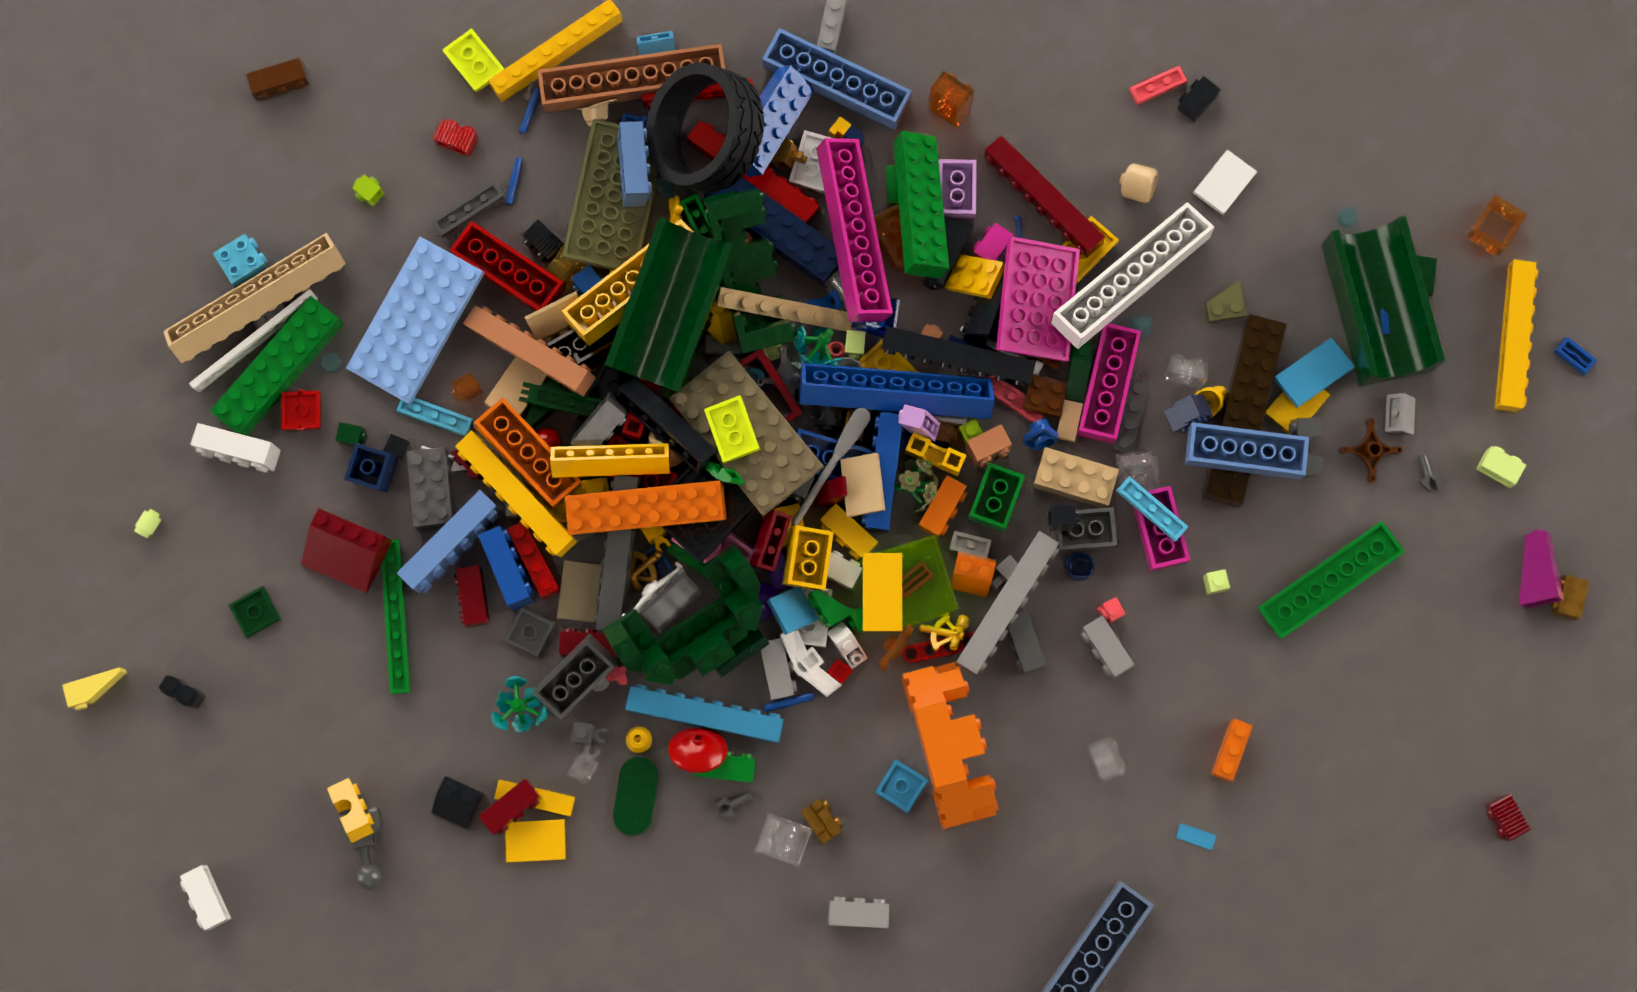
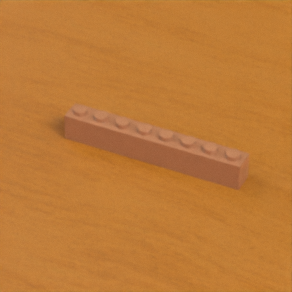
[463,305,596,397]

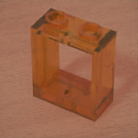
[1467,194,1527,256]

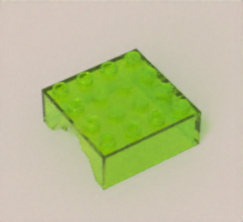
[860,535,959,635]

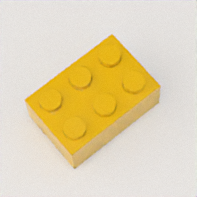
[782,525,834,591]

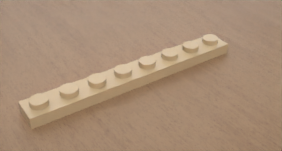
[716,287,865,331]

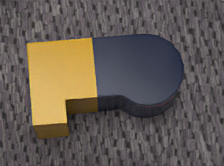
[829,116,864,148]

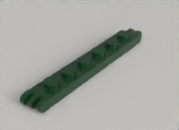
[519,382,650,432]

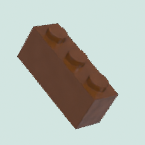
[246,58,309,100]

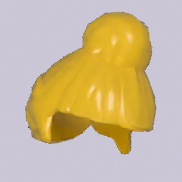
[1195,386,1228,418]

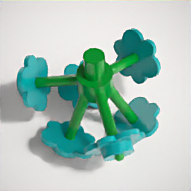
[794,326,843,366]
[491,676,548,733]

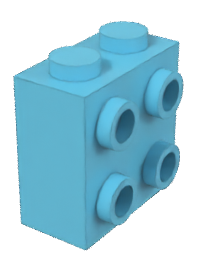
[213,234,268,288]

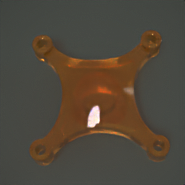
[878,624,915,672]

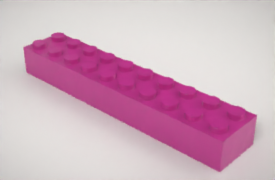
[816,138,893,322]

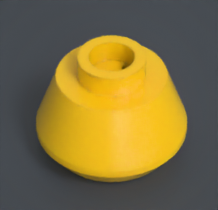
[626,726,652,753]

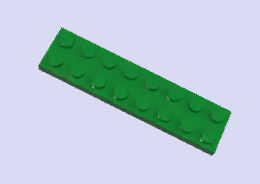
[1257,521,1405,640]

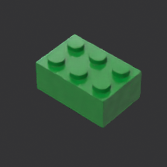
[968,462,1025,533]

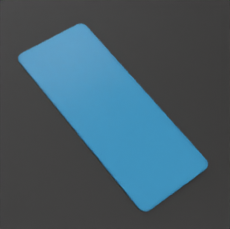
[1176,823,1216,850]

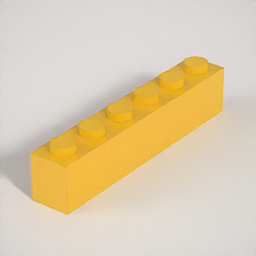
[550,443,670,477]

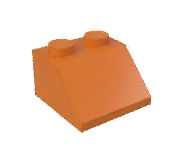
[949,551,996,598]

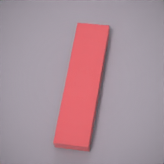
[979,374,1044,423]

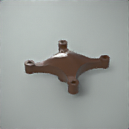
[1338,418,1403,483]

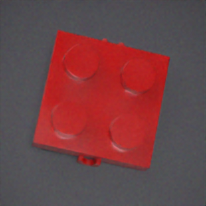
[281,389,321,431]

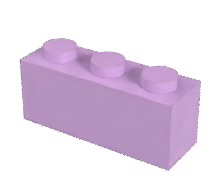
[898,404,941,441]

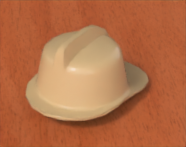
[577,99,618,126]

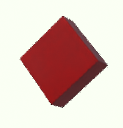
[826,658,853,685]

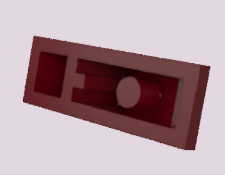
[813,476,847,508]

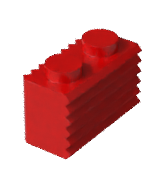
[433,119,478,157]

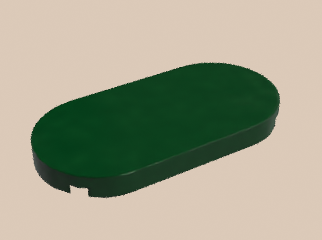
[613,757,659,836]

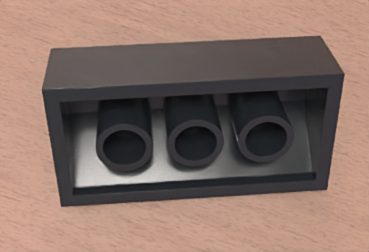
[962,273,1004,347]

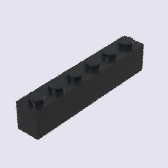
[616,377,717,474]

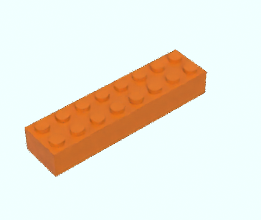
[565,481,727,535]

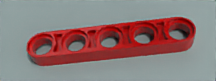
[902,632,975,663]

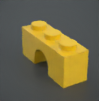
[905,432,966,476]
[327,778,374,843]

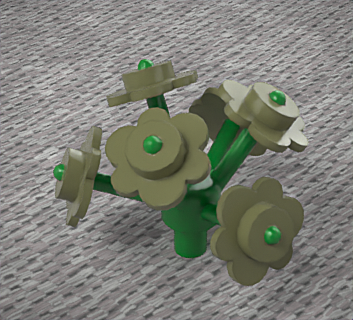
[894,458,939,513]

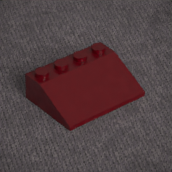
[301,508,392,593]

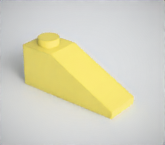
[63,667,127,711]

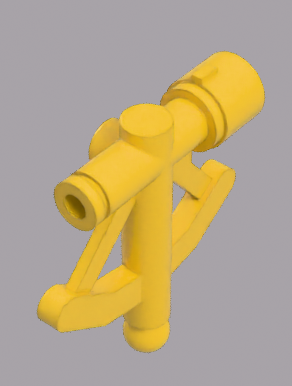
[669,196,683,224]
[919,615,970,651]

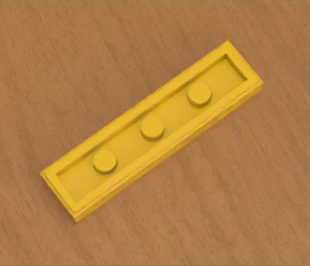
[494,779,576,816]

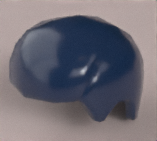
[1065,552,1095,581]

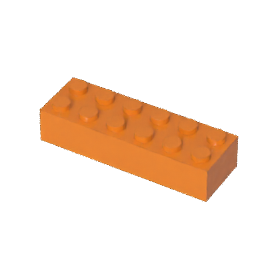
[474,397,582,511]

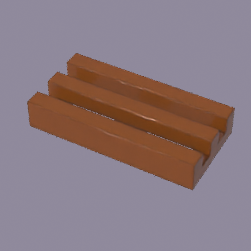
[902,561,935,600]

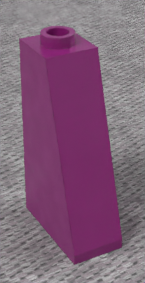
[1519,529,1564,609]

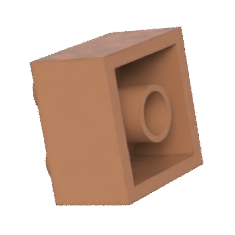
[965,424,1012,469]

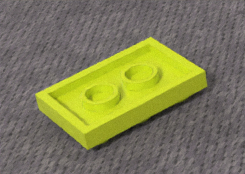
[442,28,504,93]
[704,395,761,464]

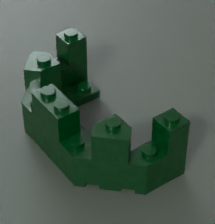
[703,188,797,353]
[602,545,763,685]

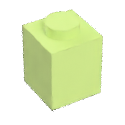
[845,330,866,360]
[1203,569,1230,595]

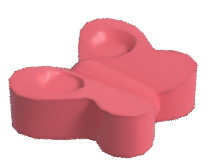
[606,664,628,685]

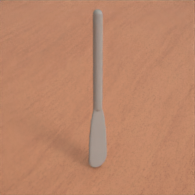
[791,408,870,526]

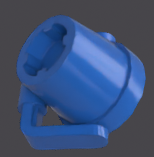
[1023,419,1059,451]

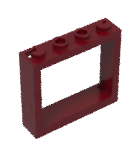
[739,349,803,423]

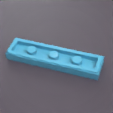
[396,398,475,437]
[1116,476,1188,542]

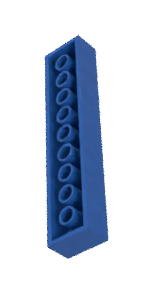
[799,363,994,419]

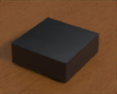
[383,434,409,459]

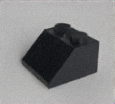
[431,776,484,829]

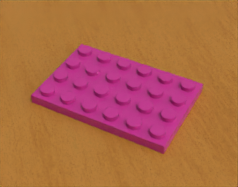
[996,236,1080,362]

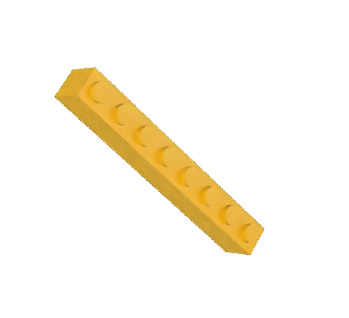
[488,0,623,102]
[1495,259,1538,412]
[455,430,578,557]

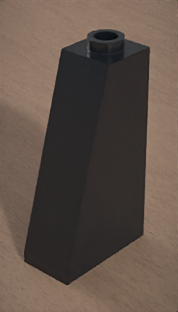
[923,218,974,290]

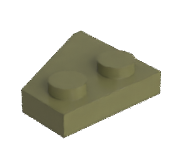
[1205,281,1247,323]

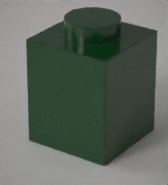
[335,422,367,447]

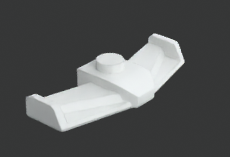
[622,562,685,616]
[780,630,842,697]

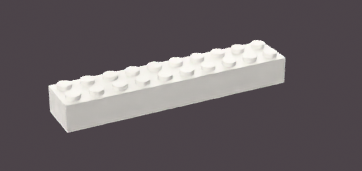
[1051,202,1214,349]

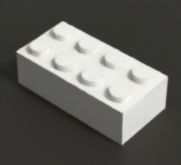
[190,423,281,473]

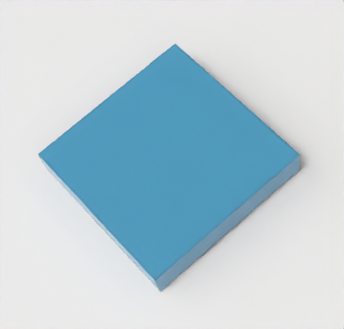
[767,587,818,635]
[875,759,928,813]

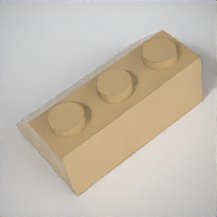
[524,291,579,343]

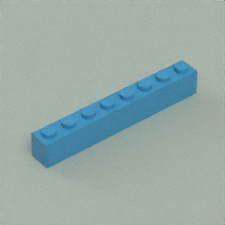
[625,684,784,744]

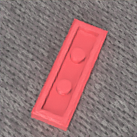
[1129,66,1188,106]

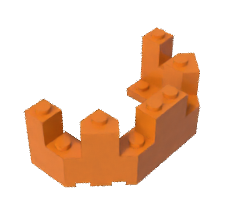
[901,662,999,830]

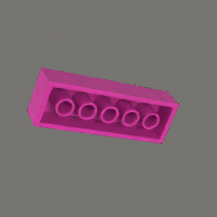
[1077,323,1141,444]

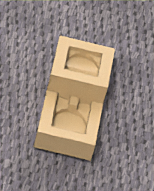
[1057,399,1083,442]

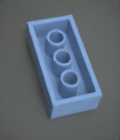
[617,121,652,207]

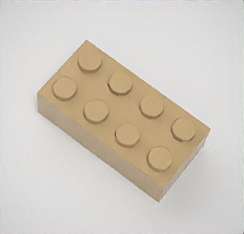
[1033,447,1119,508]

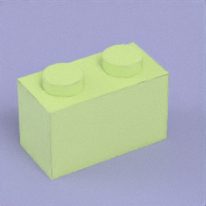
[1476,446,1526,488]

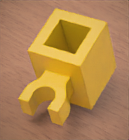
[641,526,671,552]

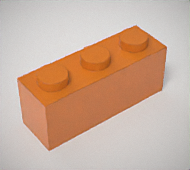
[918,475,968,539]
[1210,718,1253,782]

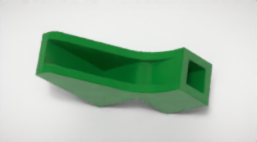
[807,590,863,633]

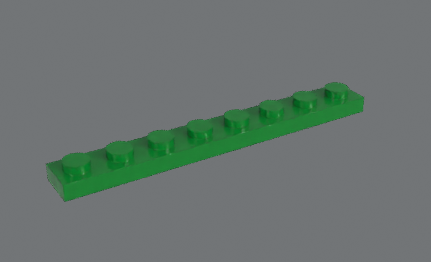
[381,539,411,695]

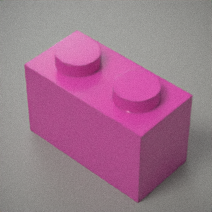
[972,222,1014,261]

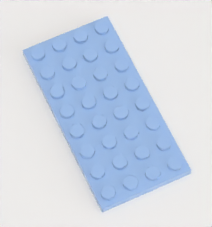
[346,237,485,405]

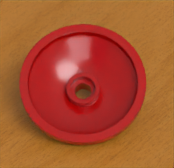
[668,727,727,773]

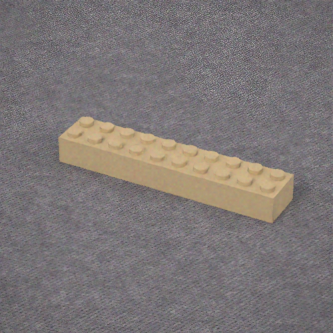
[164,233,346,364]

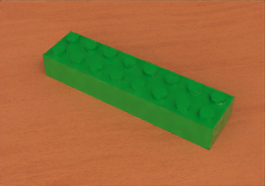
[893,131,949,279]
[210,296,344,436]

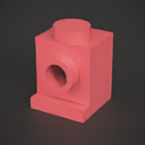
[1096,597,1125,624]

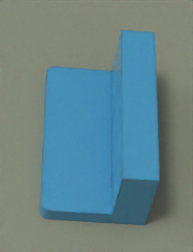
[636,31,676,55]

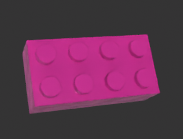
[1132,486,1191,572]

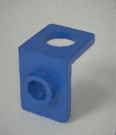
[805,290,842,310]

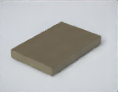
[557,560,603,623]

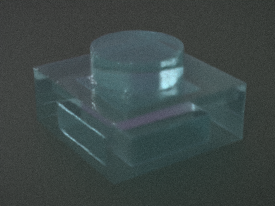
[1131,315,1152,337]

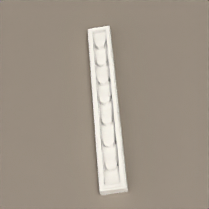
[189,289,318,393]

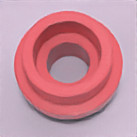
[828,341,845,359]

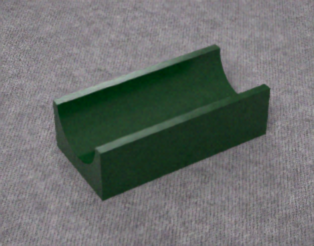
[1321,216,1446,387]
[605,217,734,393]

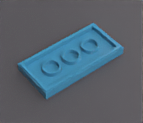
[1273,337,1355,408]

